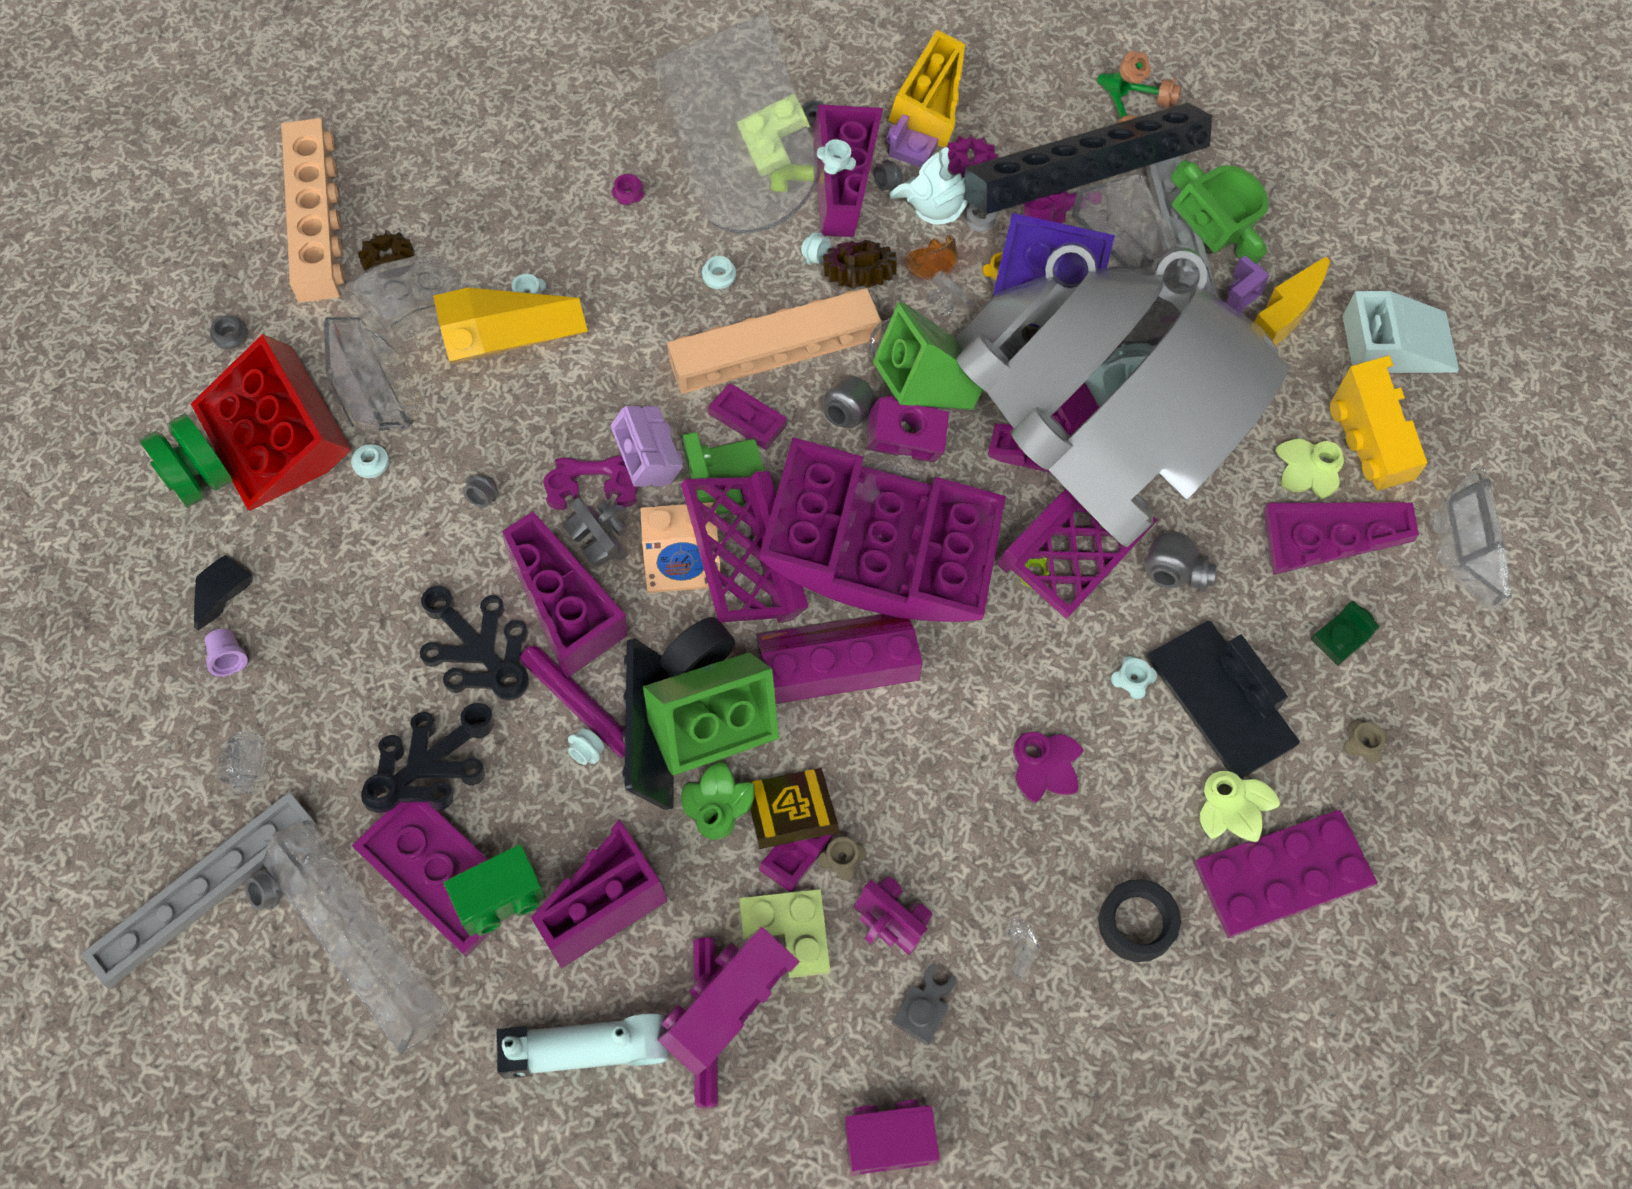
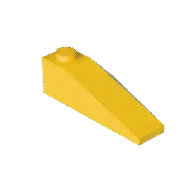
[433,287,588,364]

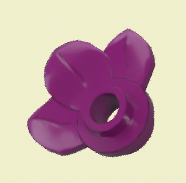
[1013,732,1084,803]

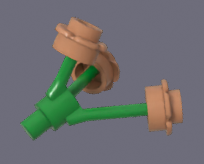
[1097,51,1182,123]

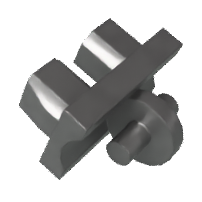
[562,497,629,567]

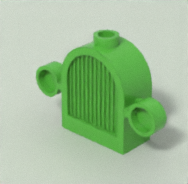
[1171,161,1269,264]

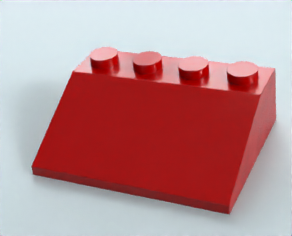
[190,334,352,511]

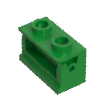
[443,844,546,936]

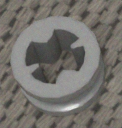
[966,204,997,232]

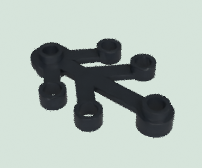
[419,586,529,700]
[361,703,494,813]

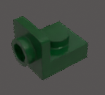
[1311,601,1379,666]

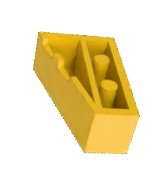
[888,30,965,148]
[1330,355,1427,491]

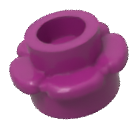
[612,174,644,205]

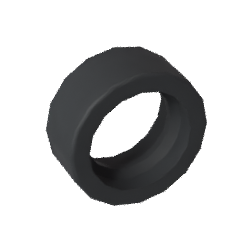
[660,617,735,677]
[1098,879,1181,962]

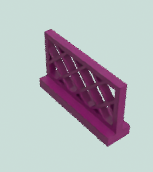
[681,471,809,623]
[996,488,1158,619]

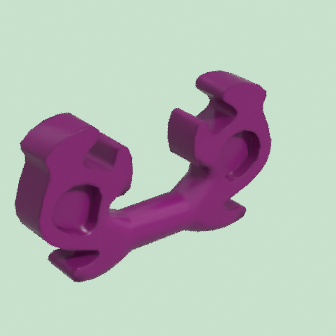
[543,456,640,510]

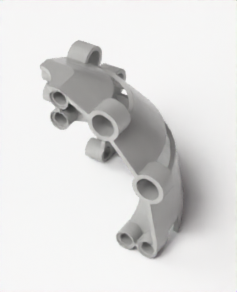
[956,242,1289,547]

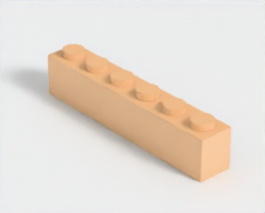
[667,288,881,394]

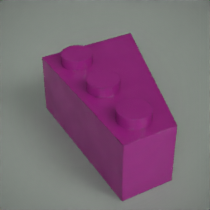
[531,819,668,969]
[657,926,800,1075]

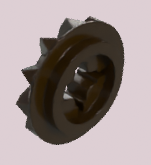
[358,230,414,279]

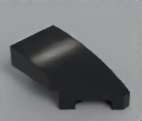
[194,555,252,631]

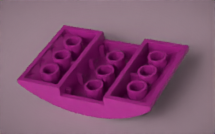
[759,437,1006,622]

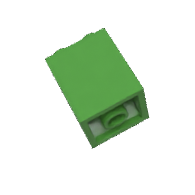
[873,302,983,410]

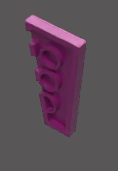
[1264,502,1419,575]

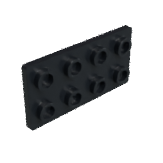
[1148,621,1300,779]
[622,638,708,810]

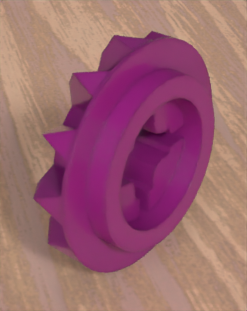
[947,133,998,178]

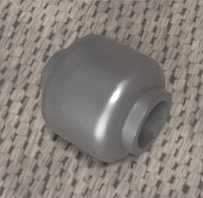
[823,375,875,428]
[1145,532,1199,588]

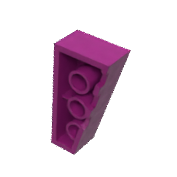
[813,104,883,237]
[502,511,628,679]

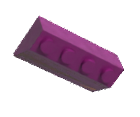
[756,614,923,704]

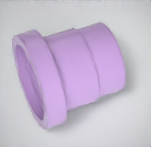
[205,629,248,677]

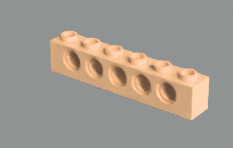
[281,118,345,303]

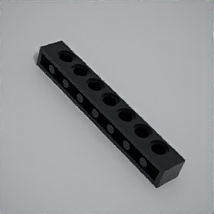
[965,103,1213,215]

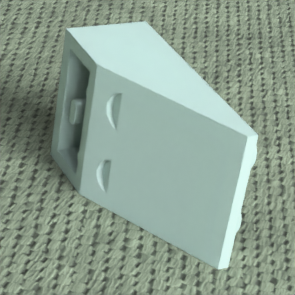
[1343,291,1459,373]

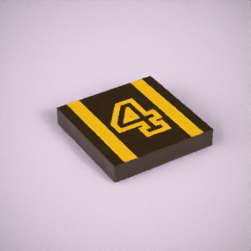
[748,768,839,849]

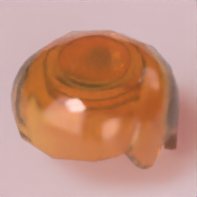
[906,234,958,280]

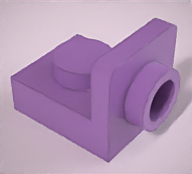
[886,114,938,167]
[1227,256,1270,312]

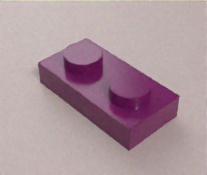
[708,383,787,450]

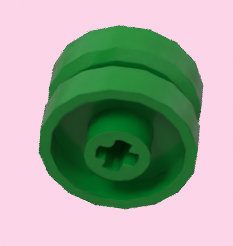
[138,413,233,508]

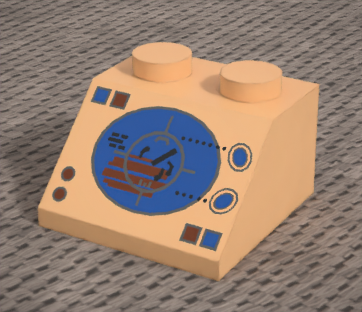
[640,502,721,593]

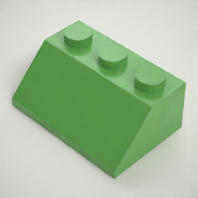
[643,652,779,776]

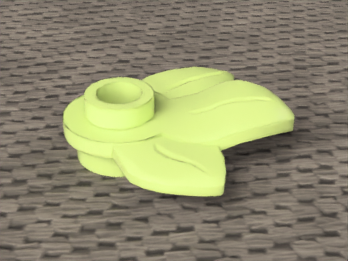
[1275,439,1344,499]
[1200,771,1280,842]

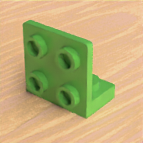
[683,432,764,515]

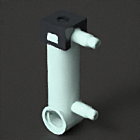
[496,1014,669,1079]

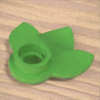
[681,761,755,840]

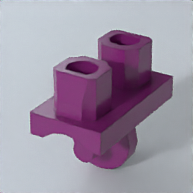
[854,876,932,955]

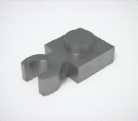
[891,964,956,1045]

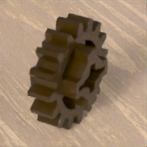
[823,240,897,289]

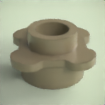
[1343,720,1387,763]
[819,833,866,881]

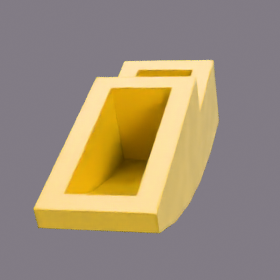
[1254,256,1330,346]

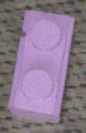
[610,406,683,486]

